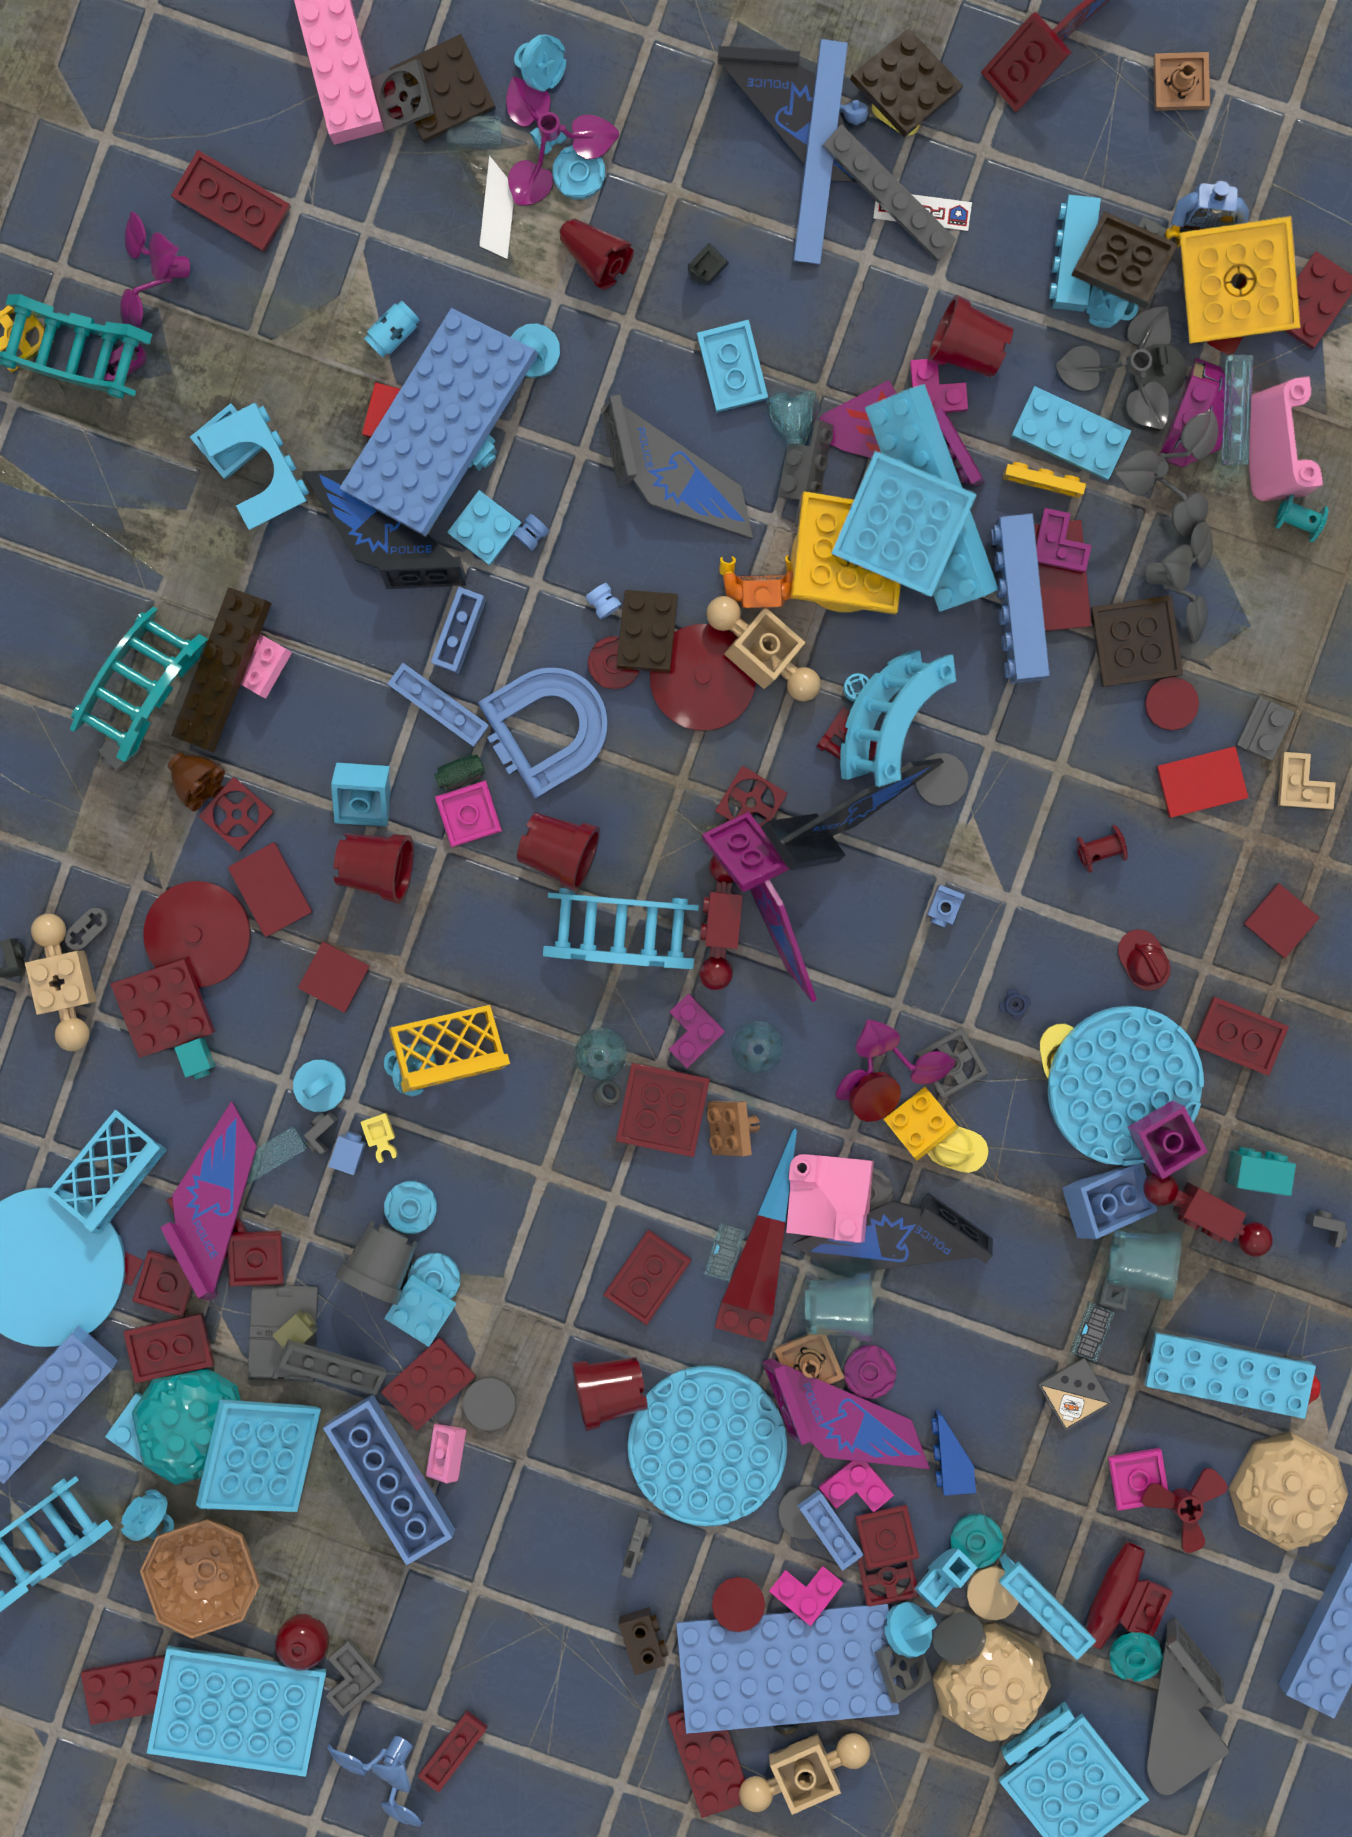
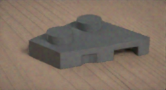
[622,1511,652,1578]

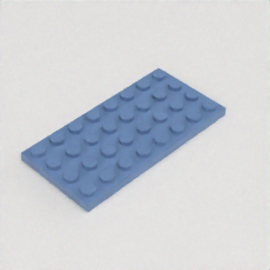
[340,308,538,537]
[676,1604,899,1734]

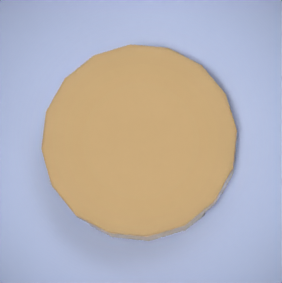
[966,1566,1019,1620]

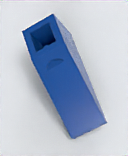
[931,1410,976,1496]

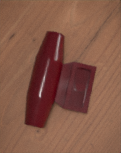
[1085,1541,1173,1649]

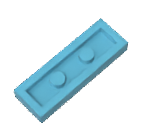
[1000,1701,1075,1765]

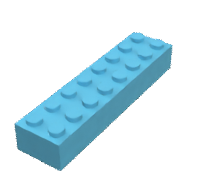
[865,384,999,612]

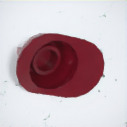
[1118,929,1171,991]

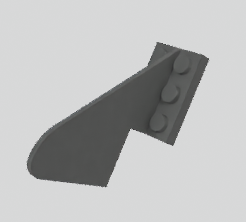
[1147,1617,1230,1795]

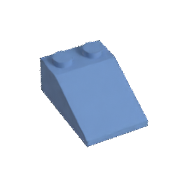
[1062,1163,1157,1239]

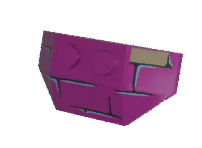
[1158,358,1239,468]

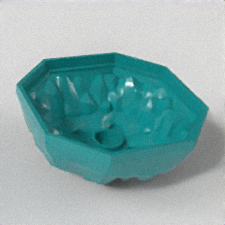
[132,1367,241,1485]

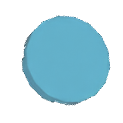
[553,145,605,200]
[384,1181,437,1234]
[407,1253,460,1299]

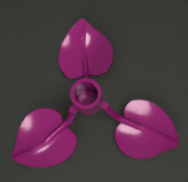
[506,77,619,206]
[120,212,190,329]
[835,1019,955,1100]

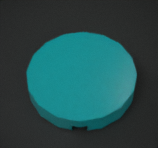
[950,1514,1003,1568]
[1109,1632,1163,1682]

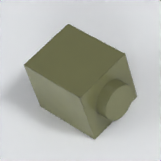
[272,1310,318,1349]

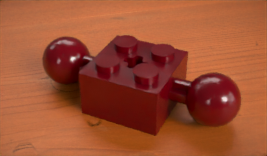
[699,855,743,990]
[1143,1173,1273,1257]

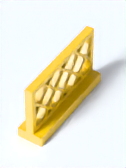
[389,1005,510,1093]

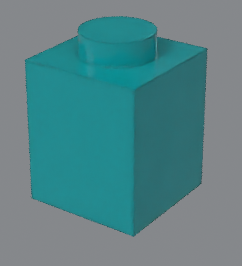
[174,1037,216,1080]

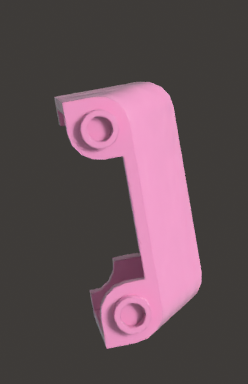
[1242,377,1323,501]

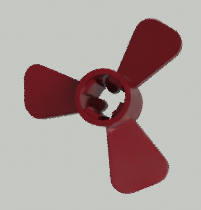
[1141,1468,1228,1553]

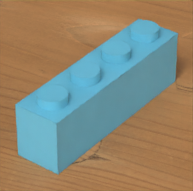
[1049,195,1101,312]

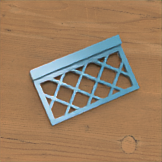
[47,1110,167,1234]
[999,1553,1096,1660]

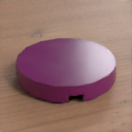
[844,1345,896,1399]

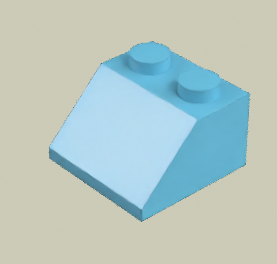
[331,763,391,827]

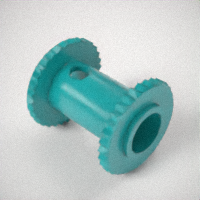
[1274,494,1329,542]

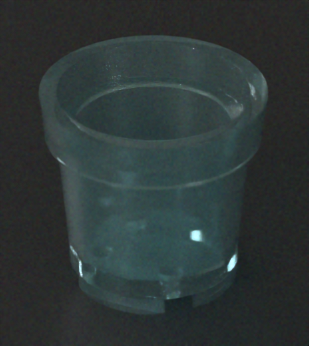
[1107,1230,1181,1301]
[805,1272,873,1342]

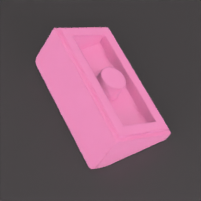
[426,1424,466,1483]

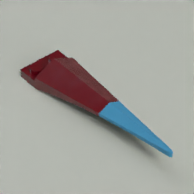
[714,1128,797,1342]

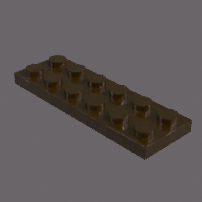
[171,587,272,753]

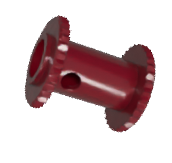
[1076,825,1128,873]

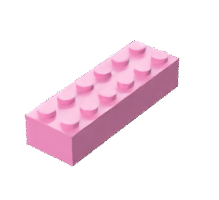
[294,0,385,145]

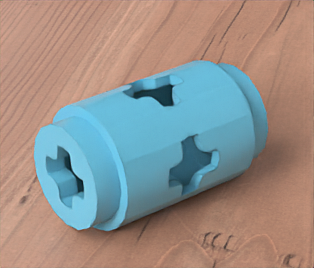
[364,300,420,358]

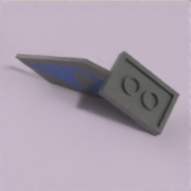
[601,394,753,539]

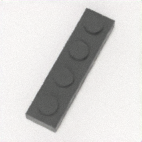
[277,1339,387,1395]

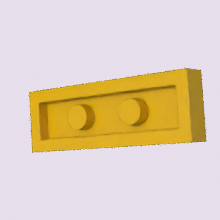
[1002,462,1086,498]

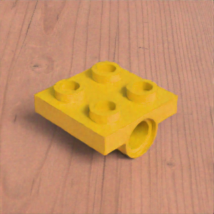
[884,1087,959,1161]

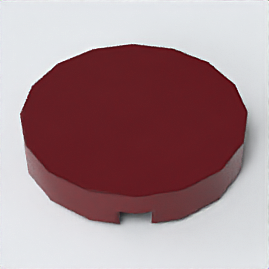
[588,636,639,690]
[1144,677,1199,731]
[849,1072,901,1122]
[712,1577,765,1633]

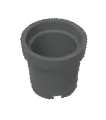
[335,1220,418,1305]

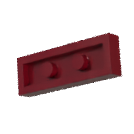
[418,1710,487,1793]

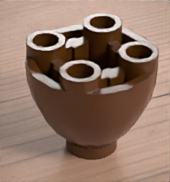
[168,752,225,812]

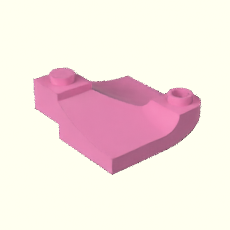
[786,1154,874,1243]

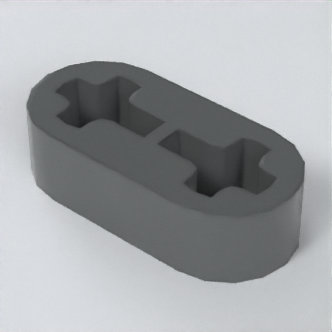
[65,908,111,950]

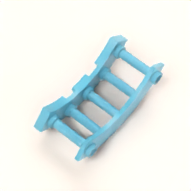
[840,650,956,787]
[543,888,699,969]
[0,1476,113,1612]

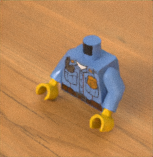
[1164,181,1249,248]

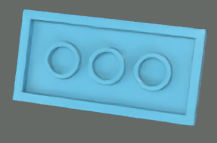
[1011,386,1131,481]

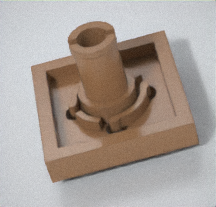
[1153,52,1210,111]
[707,1101,760,1157]
[774,1327,844,1384]

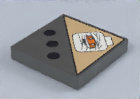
[1038,1357,1111,1431]

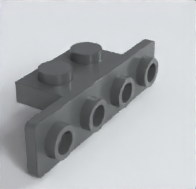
[777,420,833,527]

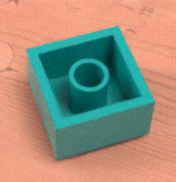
[1225,1147,1296,1196]

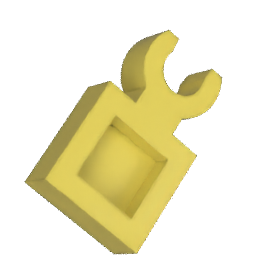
[360,1112,397,1163]

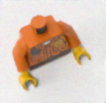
[719,555,793,608]

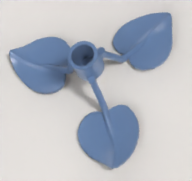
[327,1736,423,1827]

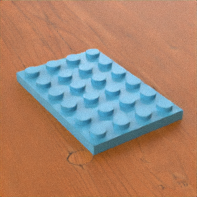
[147,1645,326,1777]

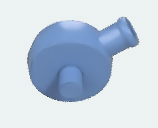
[839,100,869,125]

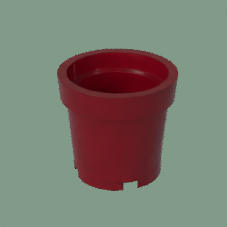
[928,294,1014,378]
[517,812,600,892]
[333,833,414,904]
[572,1357,648,1432]

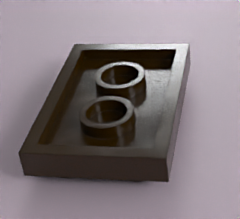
[617,590,678,673]

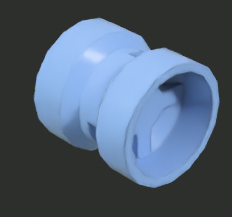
[585,583,622,620]

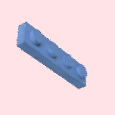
[388,663,490,747]

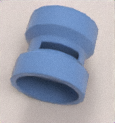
[513,513,550,551]

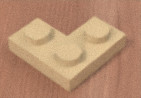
[1278,752,1336,810]

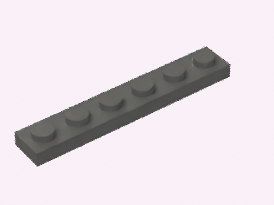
[822,124,956,260]

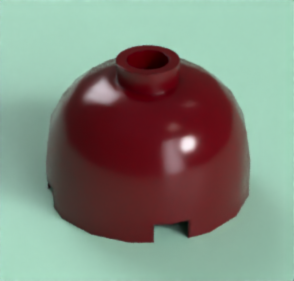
[275,1614,329,1671]

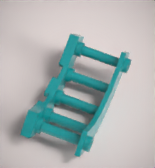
[0,294,152,399]
[70,606,208,762]

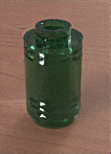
[434,753,486,792]

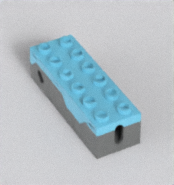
[1138,1326,1321,1419]

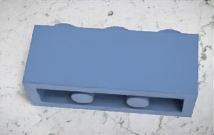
[431,587,487,674]

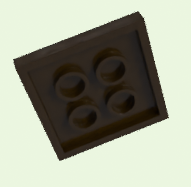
[850,28,963,138]
[389,34,496,143]
[1071,211,1178,309]
[1090,595,1183,687]

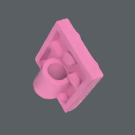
[241,634,292,699]

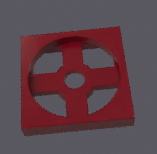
[715,765,788,827]
[198,777,274,852]
[857,1552,919,1607]

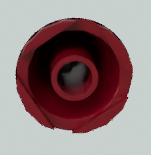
[560,219,634,290]

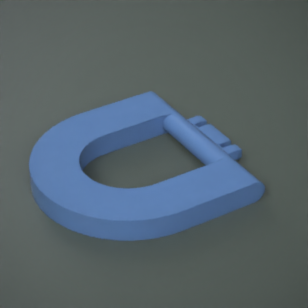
[478,667,608,799]

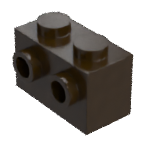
[619,1607,669,1675]

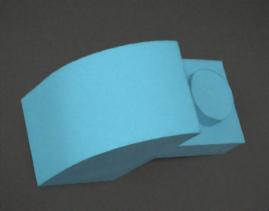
[914,1549,977,1608]

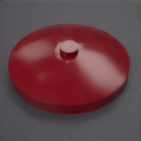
[650,624,756,731]
[143,881,251,987]

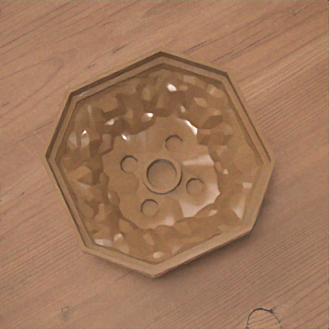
[140,1518,260,1638]

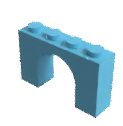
[197,403,309,530]

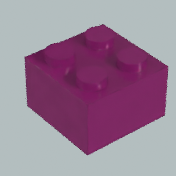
[1127,1100,1208,1179]

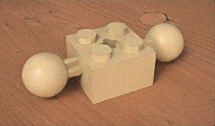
[706,596,821,702]
[25,913,97,1051]
[739,1733,870,1815]

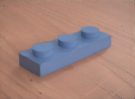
[797,1490,863,1571]

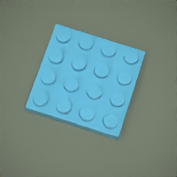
[832,451,977,597]
[196,1399,321,1512]
[998,1713,1149,1837]

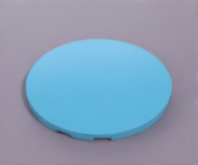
[1048,1006,1204,1166]
[0,1187,126,1347]
[628,1366,787,1526]

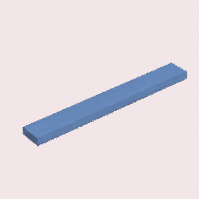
[793,39,848,265]

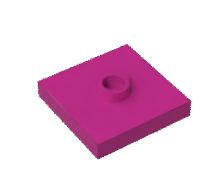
[435,780,502,847]
[1107,1448,1168,1511]

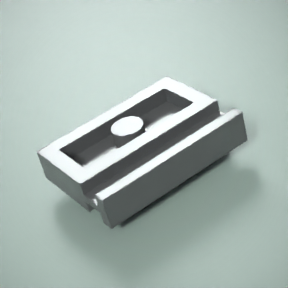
[1235,696,1295,761]

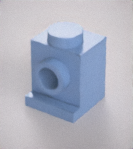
[926,885,965,927]

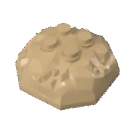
[1228,1431,1348,1551]
[932,1621,1051,1742]

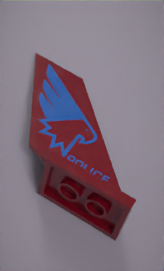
[981,0,1110,112]

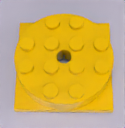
[1179,216,1300,344]
[791,491,901,614]

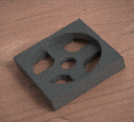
[371,59,434,132]
[916,1027,988,1100]
[874,1643,932,1703]

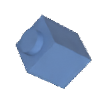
[328,1132,367,1175]

